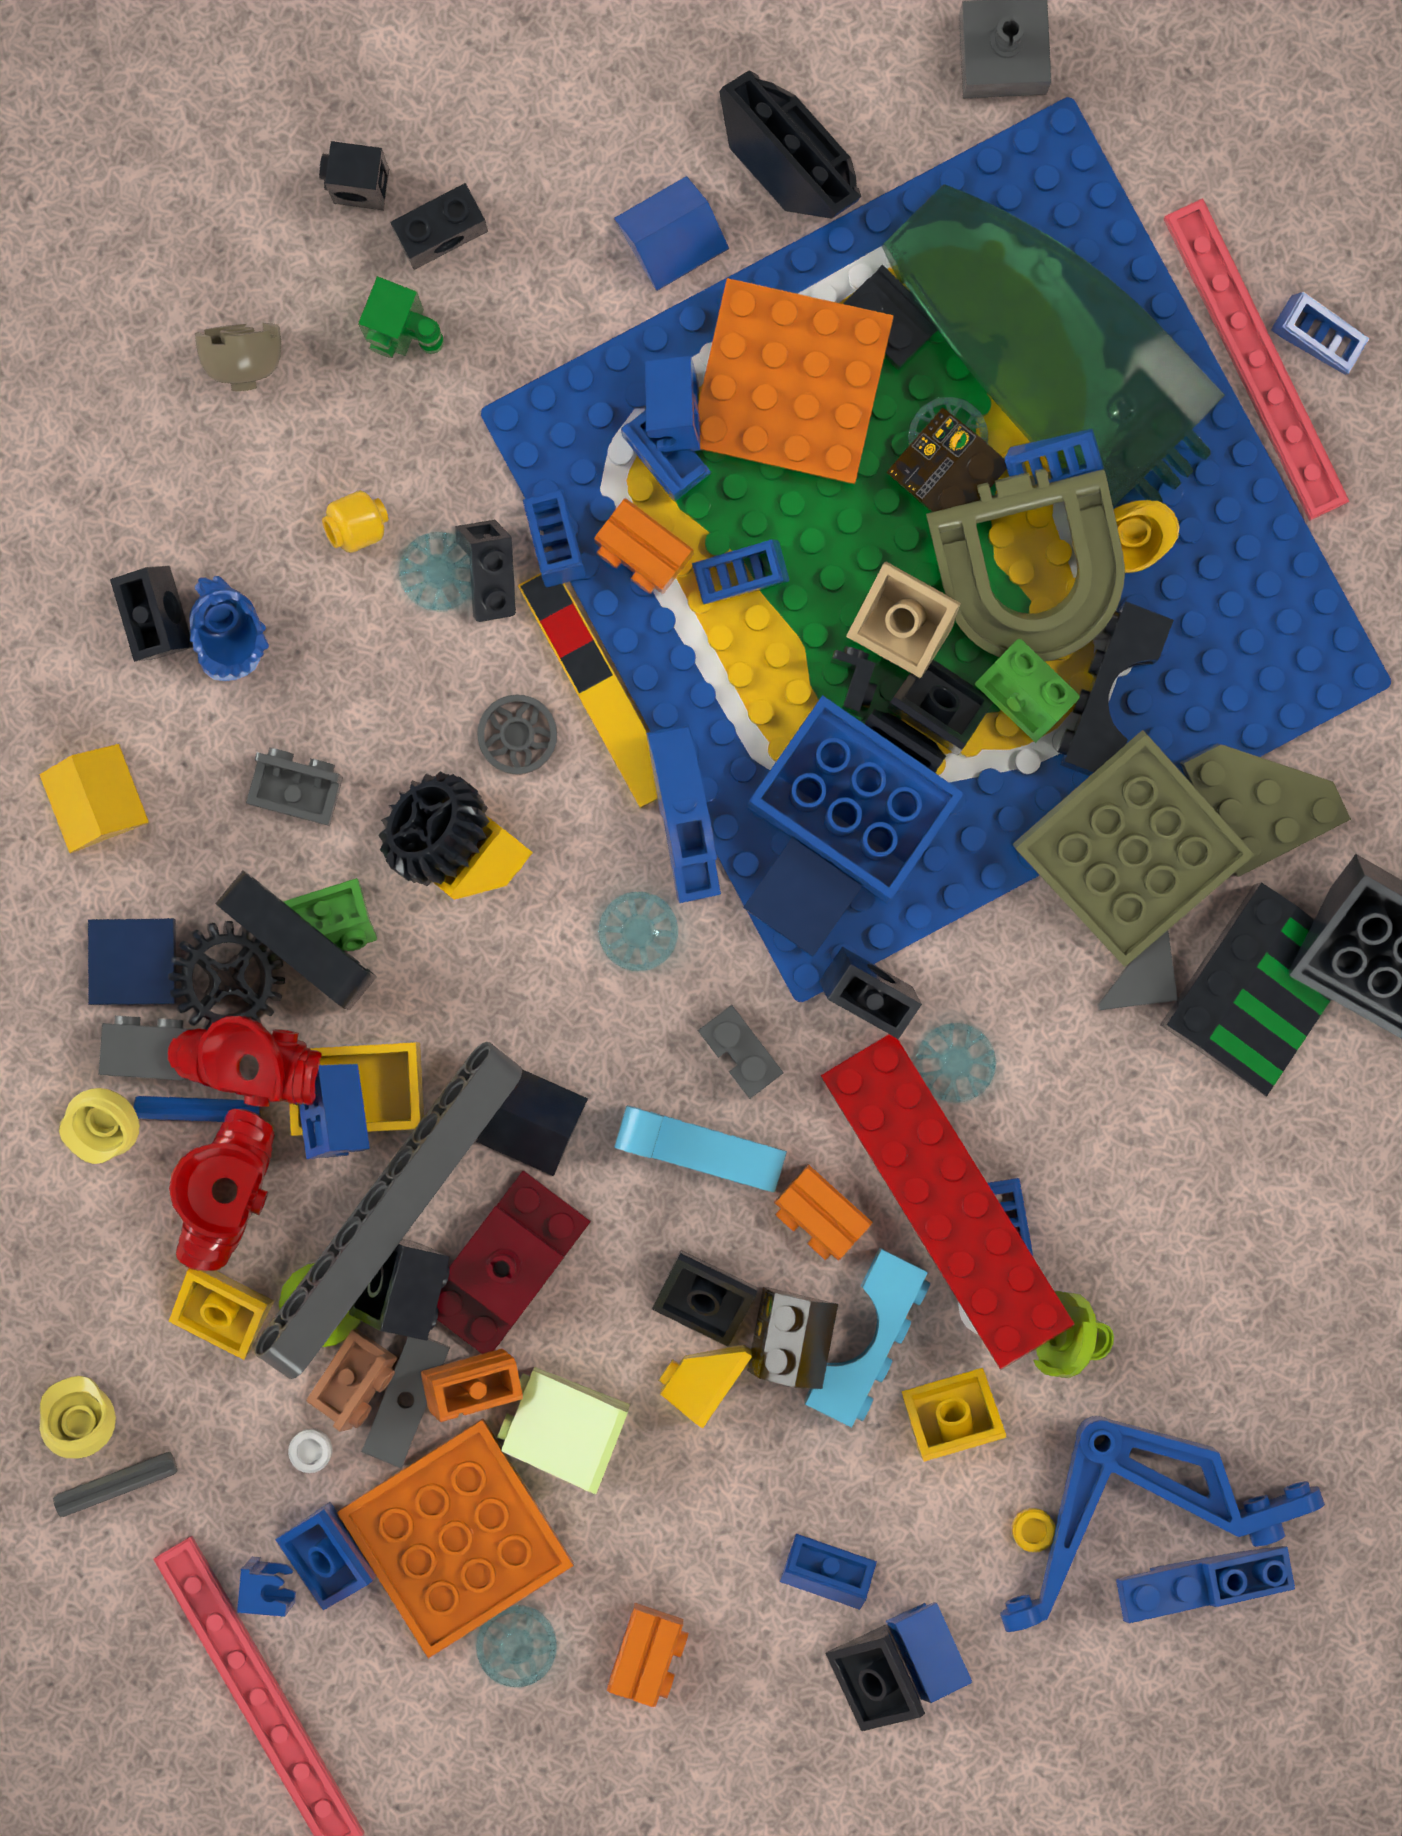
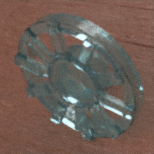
[599,892,678,971]

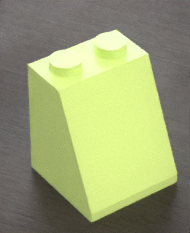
[498,1367,630,1494]

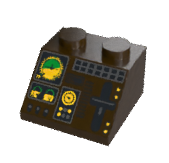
[886,407,1007,513]
[747,1287,838,1389]

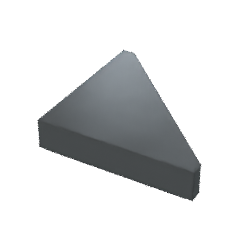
[1097,930,1178,1011]

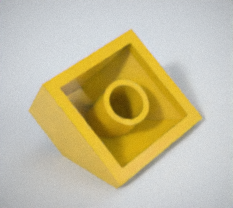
[433,816,533,900]
[658,1345,752,1429]

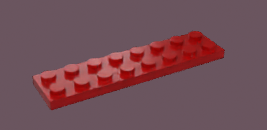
[820,1034,1075,1371]

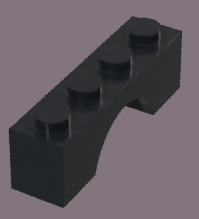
[1057,602,1174,776]

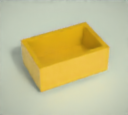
[289,1042,424,1136]

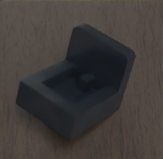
[831,646,877,716]

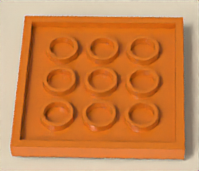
[698,278,894,484]
[337,1419,574,1659]

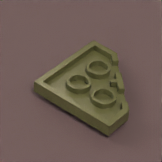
[1180,743,1351,877]

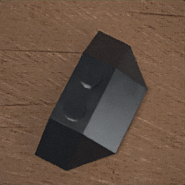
[719,70,861,219]

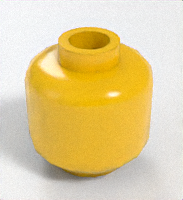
[322,490,389,553]

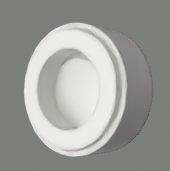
[288,1429,332,1473]

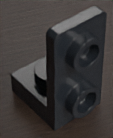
[455,519,516,622]

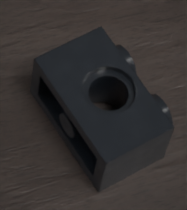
[319,141,390,211]
[390,183,488,270]
[110,566,193,662]
[819,947,922,1039]

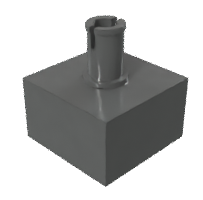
[959,0,1051,99]

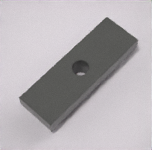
[361,1337,451,1468]

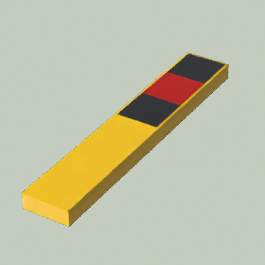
[517,573,658,809]

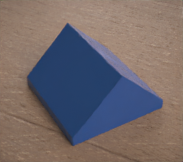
[614,176,729,291]
[275,1502,376,1610]

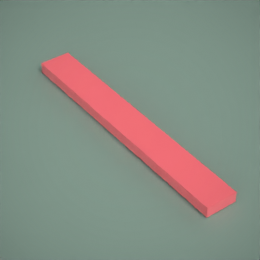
[1164,198,1350,521]
[153,1536,365,1836]

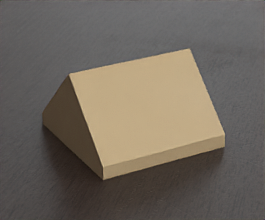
[846,562,961,678]

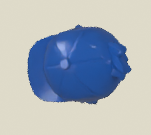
[189,576,269,681]

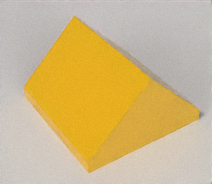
[39,744,149,854]
[168,1268,274,1360]
[901,1368,1007,1462]

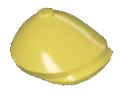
[59,1088,140,1164]
[39,1376,116,1458]

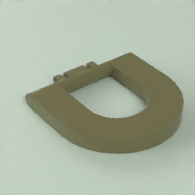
[926,468,1125,661]

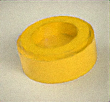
[1012,1508,1055,1552]

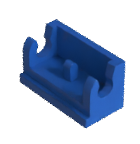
[645,356,701,452]
[621,410,711,502]
[299,1064,370,1159]
[237,1556,296,1617]
[886,1602,973,1703]

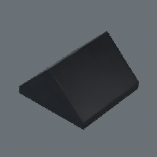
[887,659,993,756]
[476,1069,588,1176]
[652,1250,758,1347]
[825,1625,925,1731]

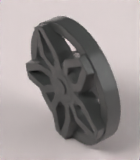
[477,695,557,775]

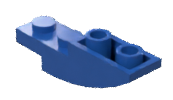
[646,725,721,903]
[1116,1546,1295,1624]

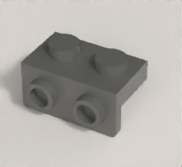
[246,747,343,826]

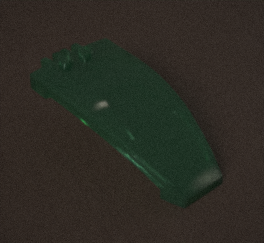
[881,184,1225,507]

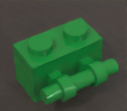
[358,276,444,358]

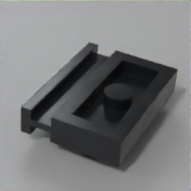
[843,264,943,370]

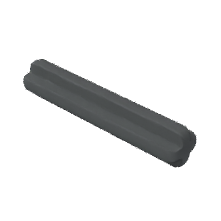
[53,1452,178,1517]

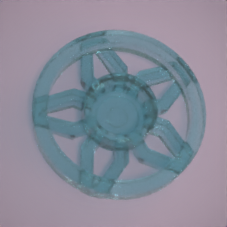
[476,1605,557,1687]

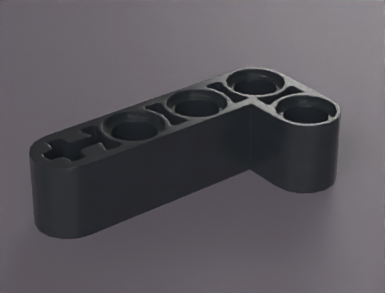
[215,870,377,1010]

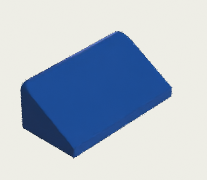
[780,1534,877,1610]

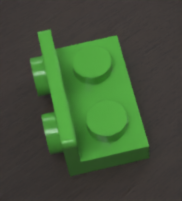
[975,639,1080,743]
[283,878,377,951]

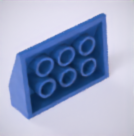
[747,695,964,903]

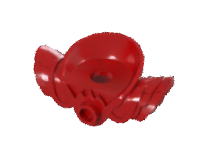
[167,1016,322,1107]
[169,1109,275,1271]

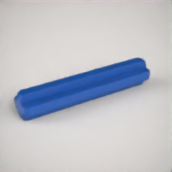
[134,1096,261,1122]

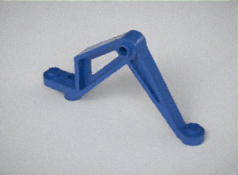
[1000,1416,1325,1632]

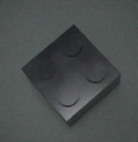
[348,1239,450,1341]

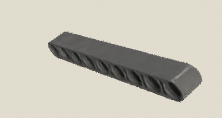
[254,1042,522,1380]

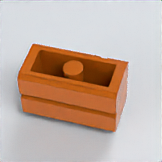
[594,498,694,594]
[774,1164,873,1261]
[421,1348,523,1422]
[607,1603,689,1707]

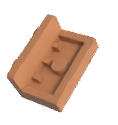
[306,1329,397,1432]

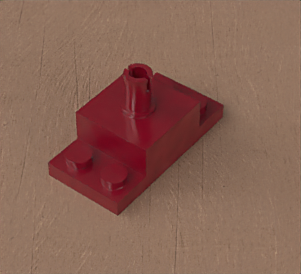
[437,1170,591,1354]

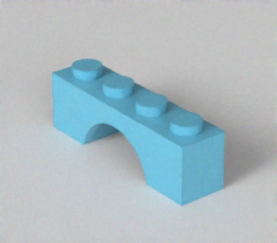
[804,1247,930,1428]

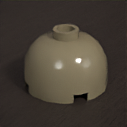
[195,323,281,391]

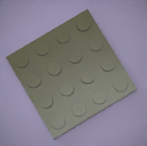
[1013,730,1255,967]

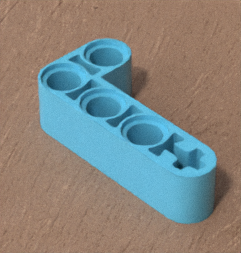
[614,1105,787,1193]

